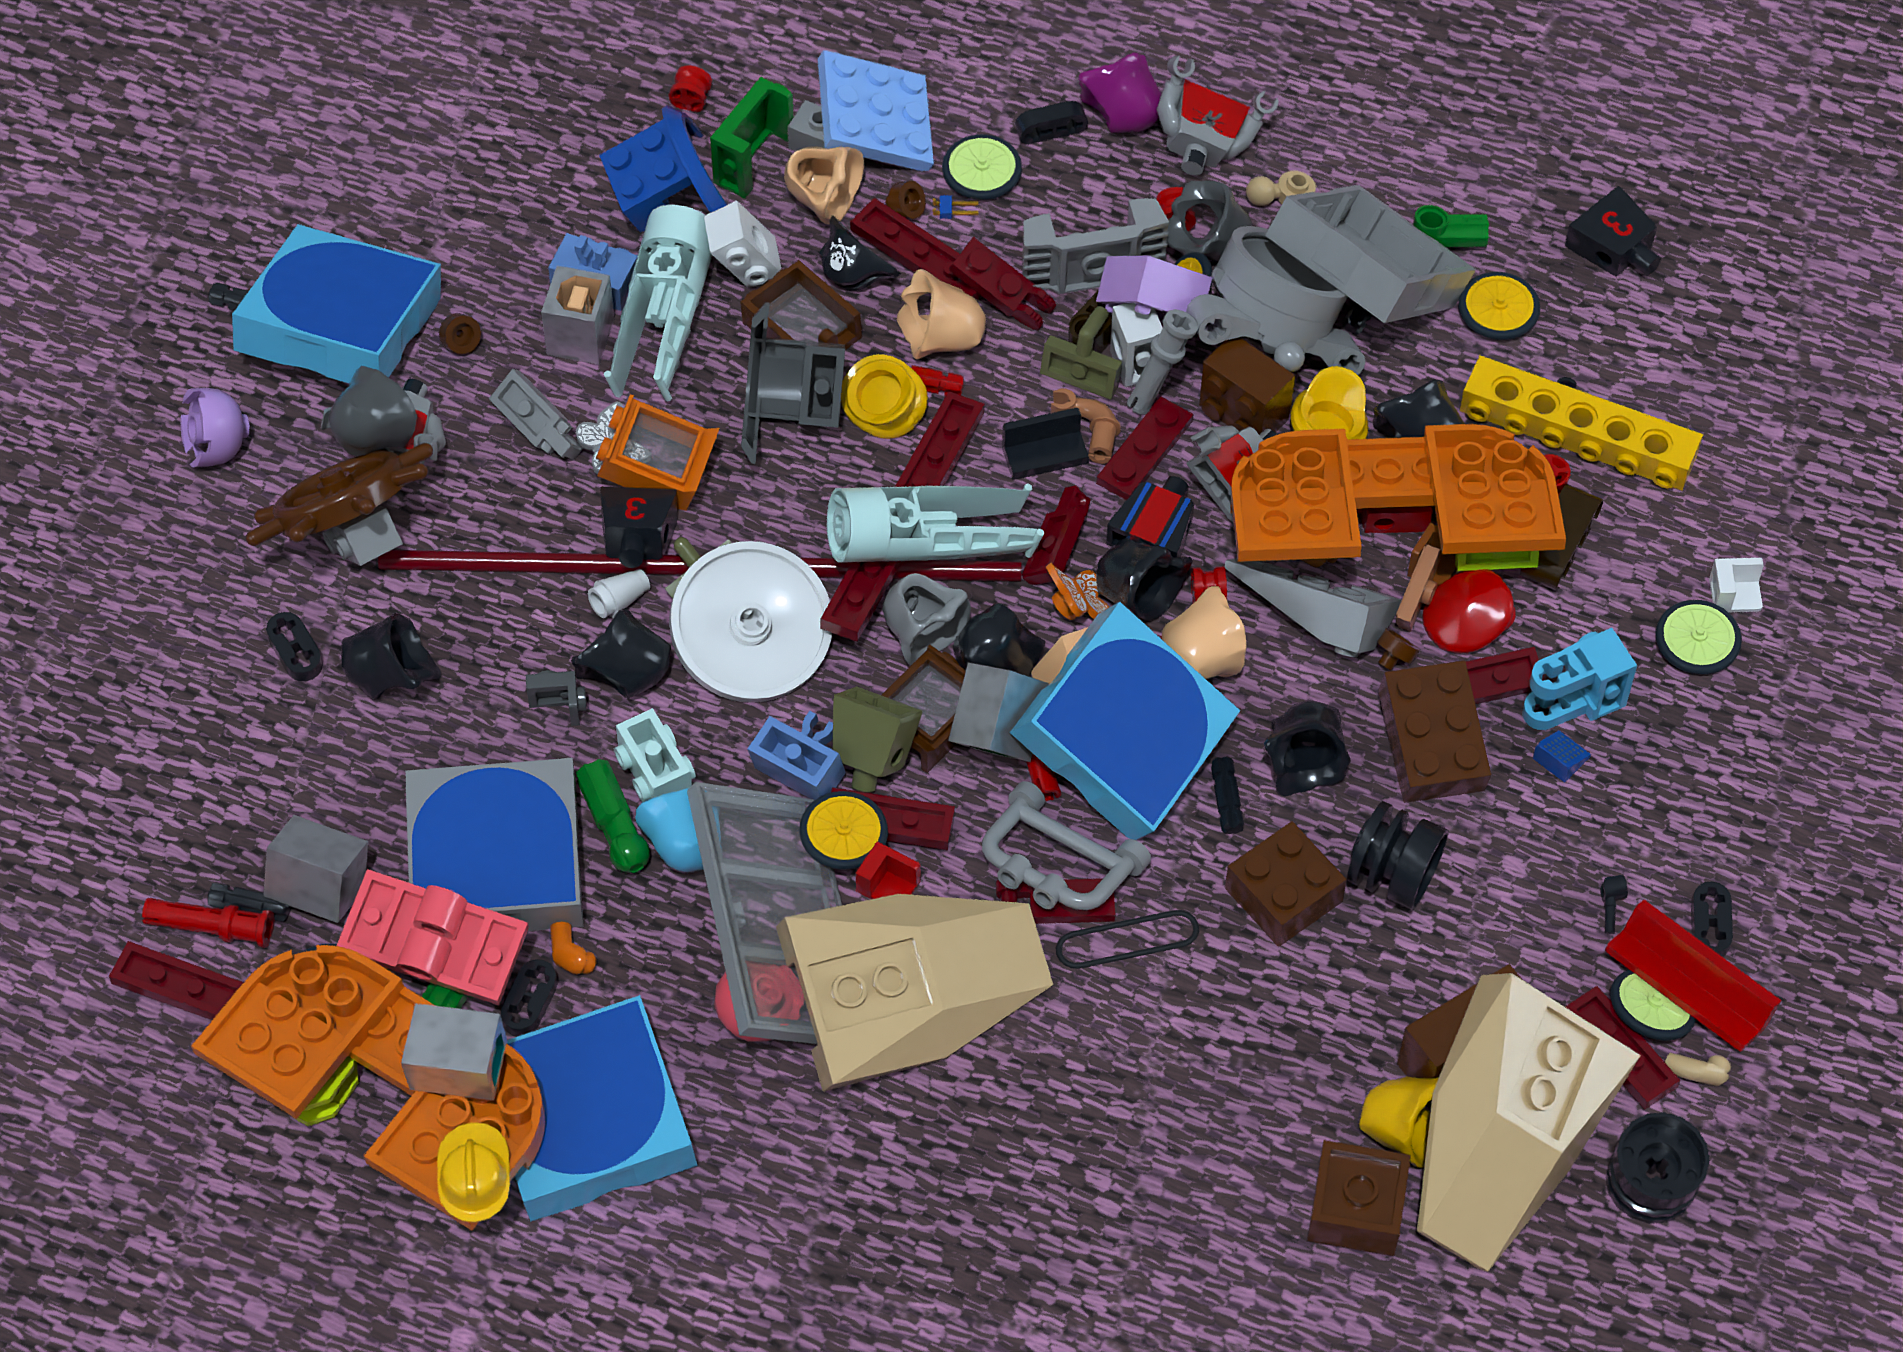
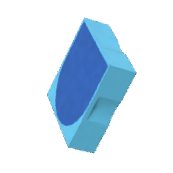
[232,224,441,384]
[1010,602,1240,840]
[507,995,698,1221]

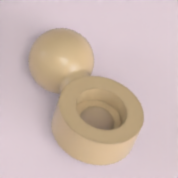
[1246,171,1316,207]

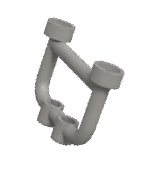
[982,781,1151,910]

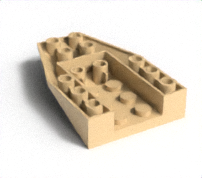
[776,894,1053,1092]
[1417,973,1641,1271]

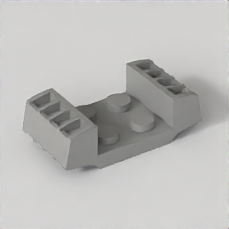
[1022,198,1169,294]

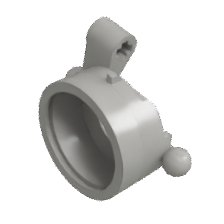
[1186,226,1365,375]

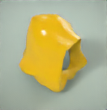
[1359,1076,1439,1168]

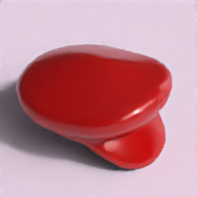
[1422,569,1516,654]

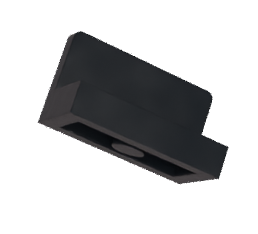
[1002,408,1089,480]

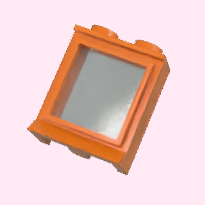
[596,394,720,511]

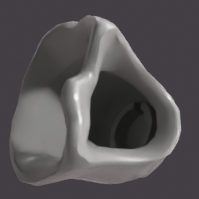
[882,573,971,665]

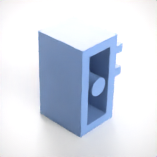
[548,233,638,311]
[747,711,846,800]

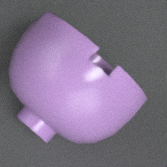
[181,388,249,467]

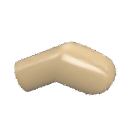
[1665,1053,1731,1086]

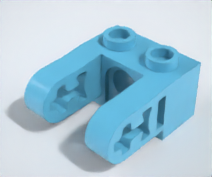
[1522,628,1637,730]

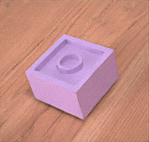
[1096,255,1212,323]

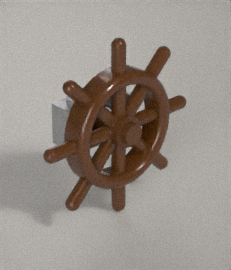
[246,443,433,566]

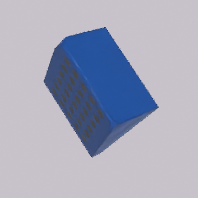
[1533,730,1591,783]

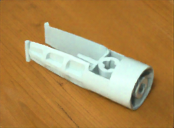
[604,205,712,401]
[827,484,1044,562]

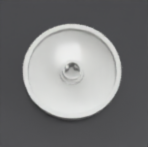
[669,541,832,703]

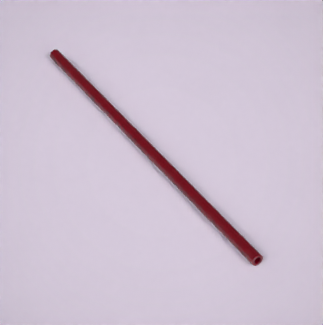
[378,550,1022,582]

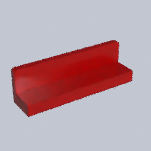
[1605,900,1782,1051]

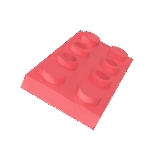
[336,869,529,1005]

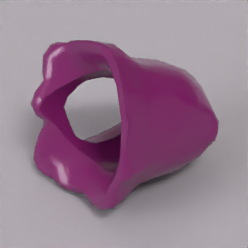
[1078,52,1162,133]

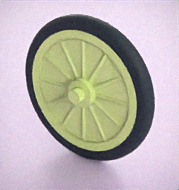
[942,134,1022,200]
[1656,600,1742,674]
[1610,970,1696,1041]

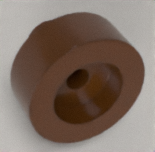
[885,181,926,219]
[439,313,481,354]
[1377,628,1420,671]

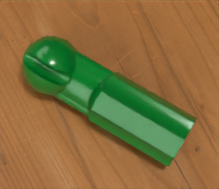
[576,759,650,873]

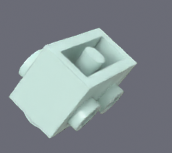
[614,708,696,802]

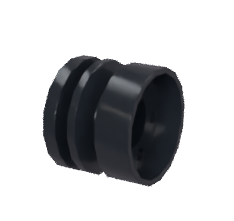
[1347,801,1449,910]
[1605,1112,1710,1224]

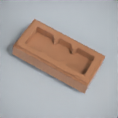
[1396,545,1441,632]

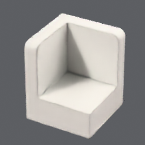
[1709,558,1764,612]

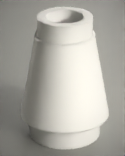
[588,569,650,618]

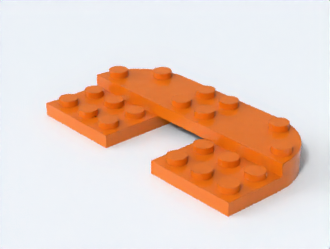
[1230,424,1566,562]
[191,945,545,1231]

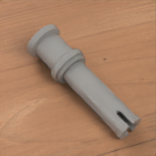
[1127,309,1198,415]

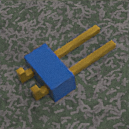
[933,195,979,219]

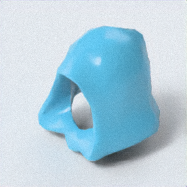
[635,788,719,872]

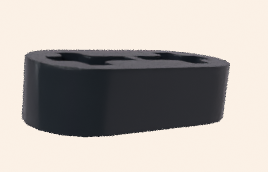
[1015,101,1089,145]
[266,612,323,682]
[1691,881,1733,957]
[500,959,558,1037]

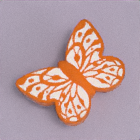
[1046,563,1109,620]

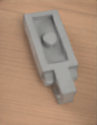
[489,369,583,461]

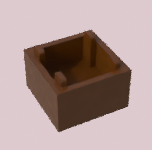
[1307,1140,1411,1256]

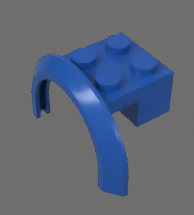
[599,105,728,232]

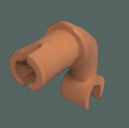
[1051,388,1121,464]

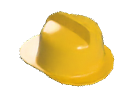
[437,1122,510,1223]

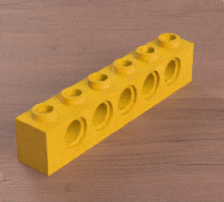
[1460,355,1703,490]

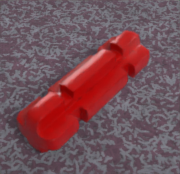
[907,364,964,395]

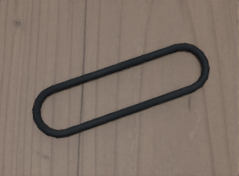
[1056,910,1199,969]

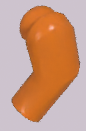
[550,922,596,975]

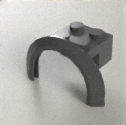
[741,302,845,464]

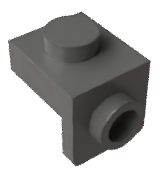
[526,670,587,726]

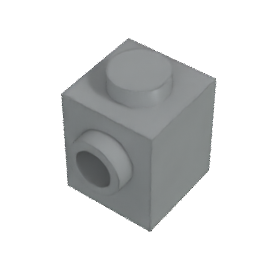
[788,100,825,151]

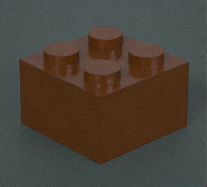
[1199,337,1295,435]
[1225,821,1347,947]

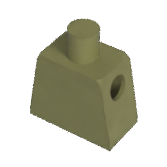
[833,686,922,792]

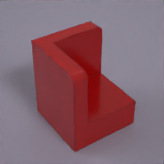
[856,841,921,899]

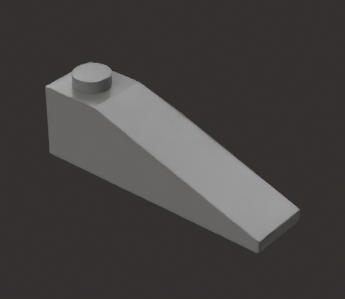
[1224,558,1402,657]

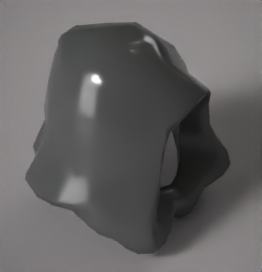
[1167,181,1253,261]
[328,366,417,456]

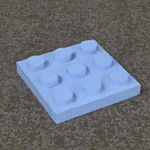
[818,50,934,171]

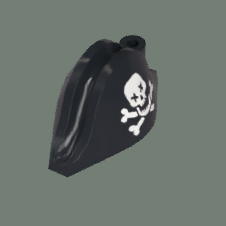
[818,215,901,291]

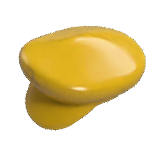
[841,354,928,439]
[1290,366,1368,440]

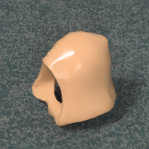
[784,146,864,225]
[897,269,986,360]
[1162,586,1247,679]

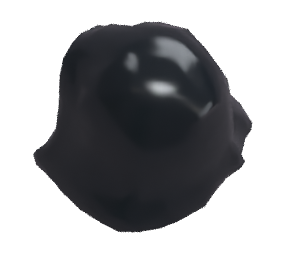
[1373,379,1465,438]
[1096,535,1193,621]
[953,604,1046,677]
[571,608,671,699]
[341,613,442,700]
[1264,700,1351,797]

